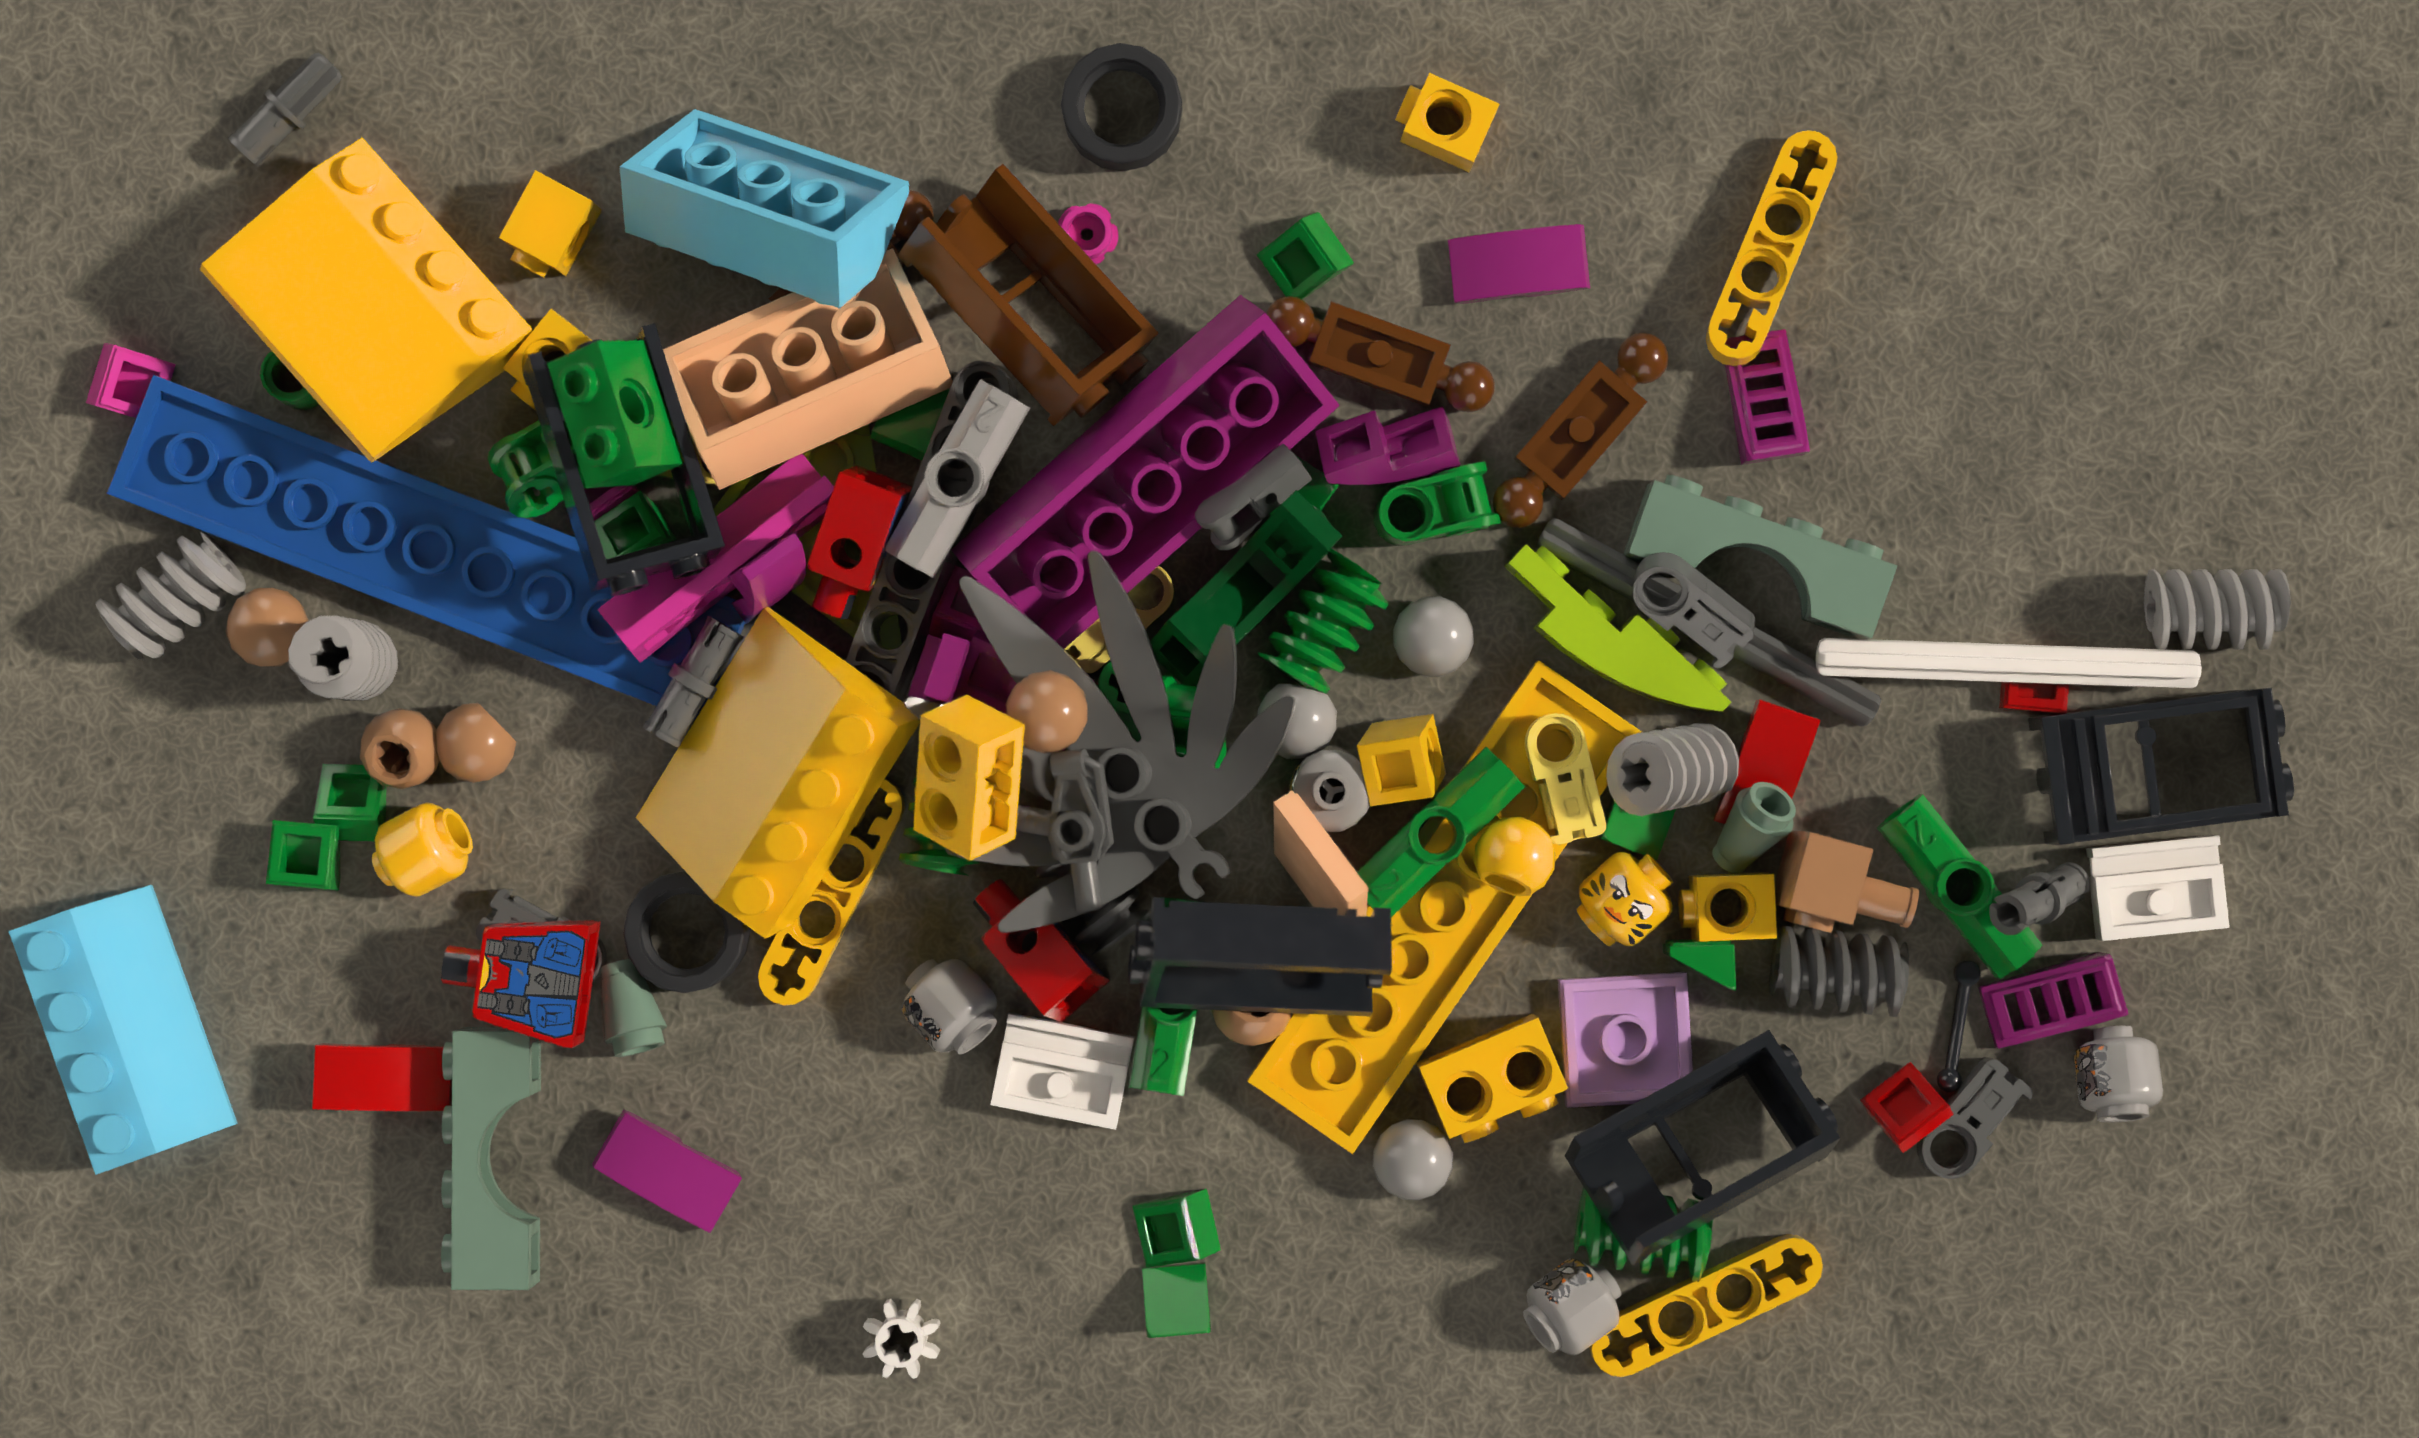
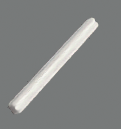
[1816,638,2201,689]

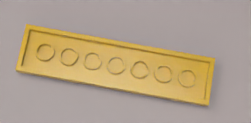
[1247,660,1642,1154]

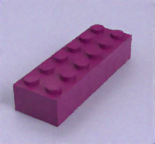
[951,295,1340,649]

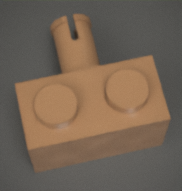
[1775,830,1919,933]

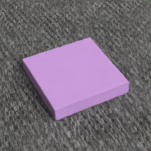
[1558,972,1693,1108]

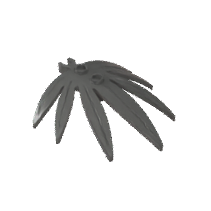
[905,551,1296,932]

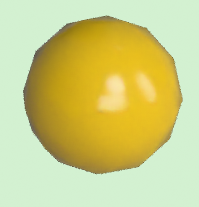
[1474,816,1556,896]

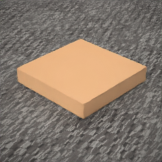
[1274,790,1368,916]

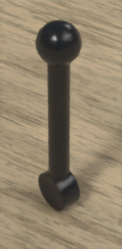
[1937,961,1981,1093]

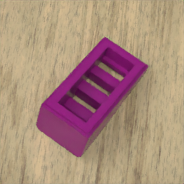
[1725,329,1810,465]
[1978,952,2128,1049]

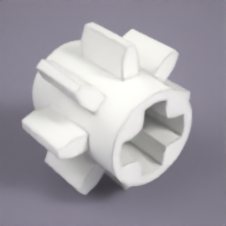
[863,1298,941,1379]

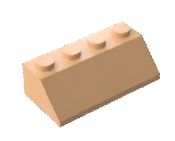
[663,248,953,490]

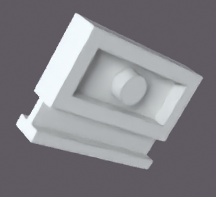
[2086,835,2229,941]
[990,1012,1134,1130]

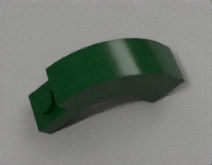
[1150,490,1342,686]

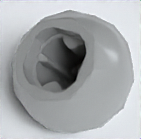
[1393,596,1474,677]
[1257,684,1337,760]
[1372,1119,1453,1200]

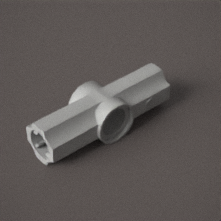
[884,379,1030,578]

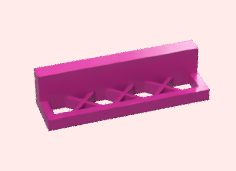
[597,454,834,663]

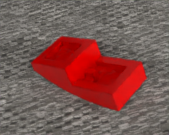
[1713,699,1821,824]
[312,1043,452,1111]

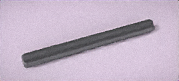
[1537,518,1882,726]

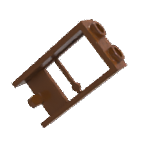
[897,164,1159,426]

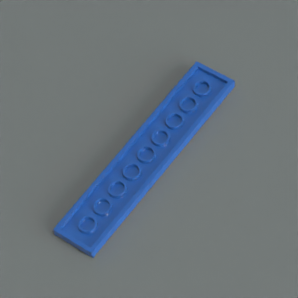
[107,375,745,721]

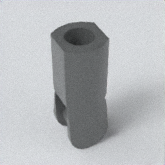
[1195,444,1312,551]

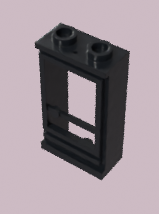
[522,323,725,596]
[2028,688,2294,845]
[1128,897,1392,1017]
[1565,1030,1840,1266]

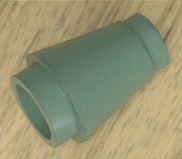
[1712,782,1796,874]
[600,959,667,1057]

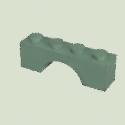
[1623,475,1897,639]
[441,1027,541,1290]

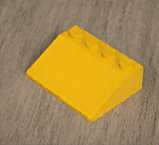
[200,137,532,463]
[636,607,920,939]

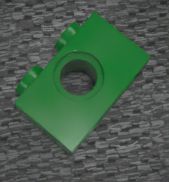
[547,340,683,488]

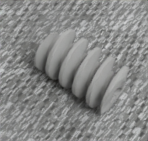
[95,530,246,661]
[2144,569,2291,650]
[289,616,398,700]
[1606,723,1739,816]

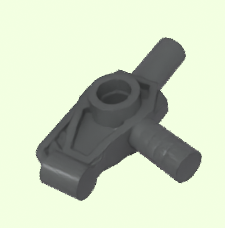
[1016,749,1114,912]

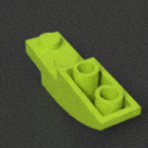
[1504,544,1731,713]

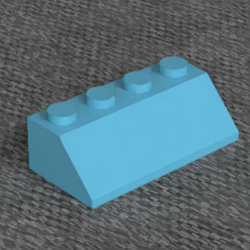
[620,109,909,309]
[9,885,238,1175]

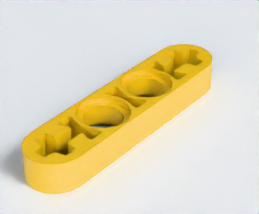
[1705,130,1838,366]
[758,779,905,1006]
[1589,1234,1823,1377]

